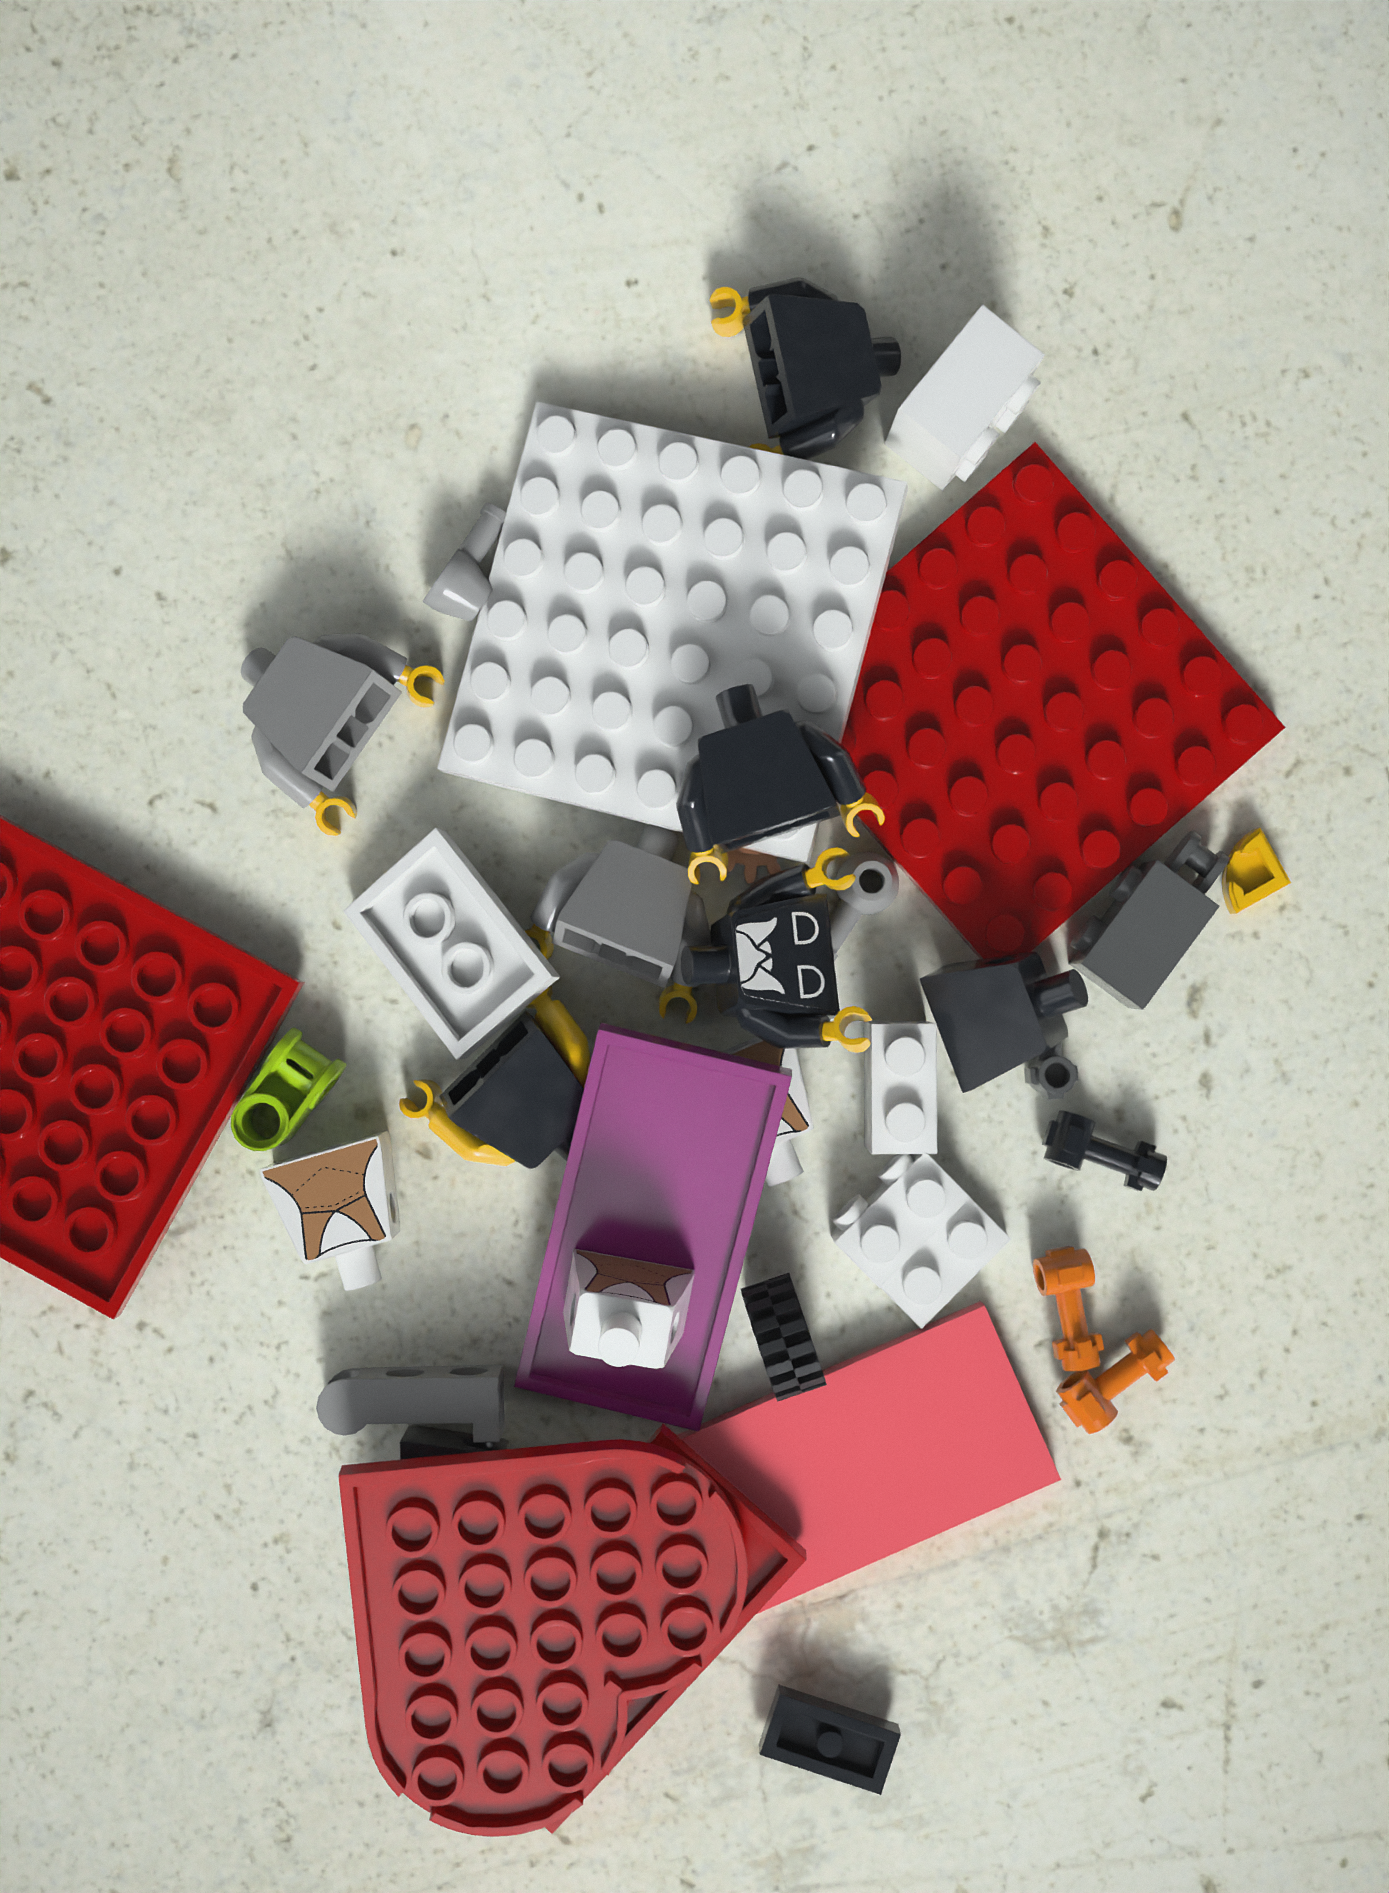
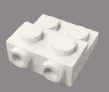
[830,1154,1011,1329]

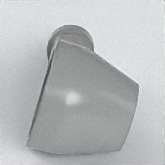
[423,503,506,622]
[829,852,899,962]

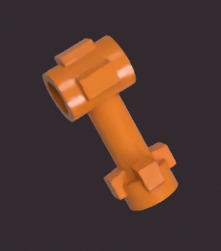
[1033,1246,1104,1371]
[1056,1329,1175,1434]

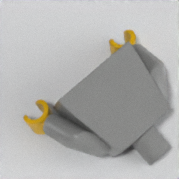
[241,633,444,836]
[524,824,711,1024]

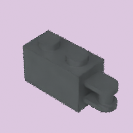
[1068,830,1230,1010]

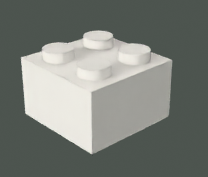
[885,304,1045,491]

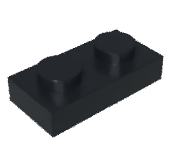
[759,1684,901,1795]

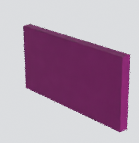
[514,1023,792,1431]

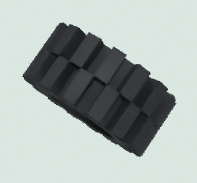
[741,1273,827,1401]

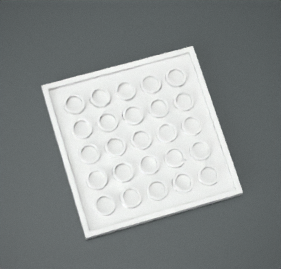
[437,401,908,864]

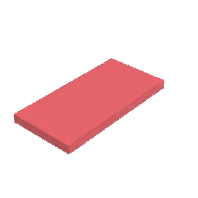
[677,1301,1061,1614]

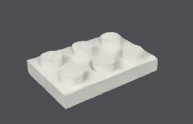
[343,828,560,1059]

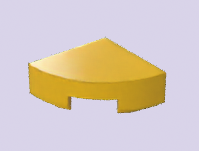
[1222,828,1291,914]

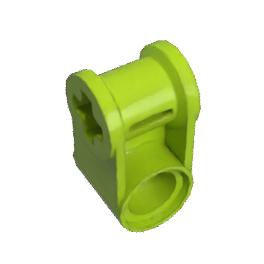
[231,1027,347,1151]

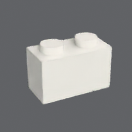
[864,1021,937,1154]

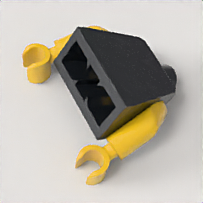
[399,985,591,1169]

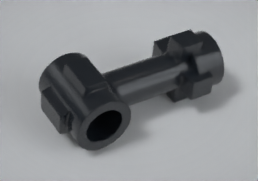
[1042,1110,1167,1191]

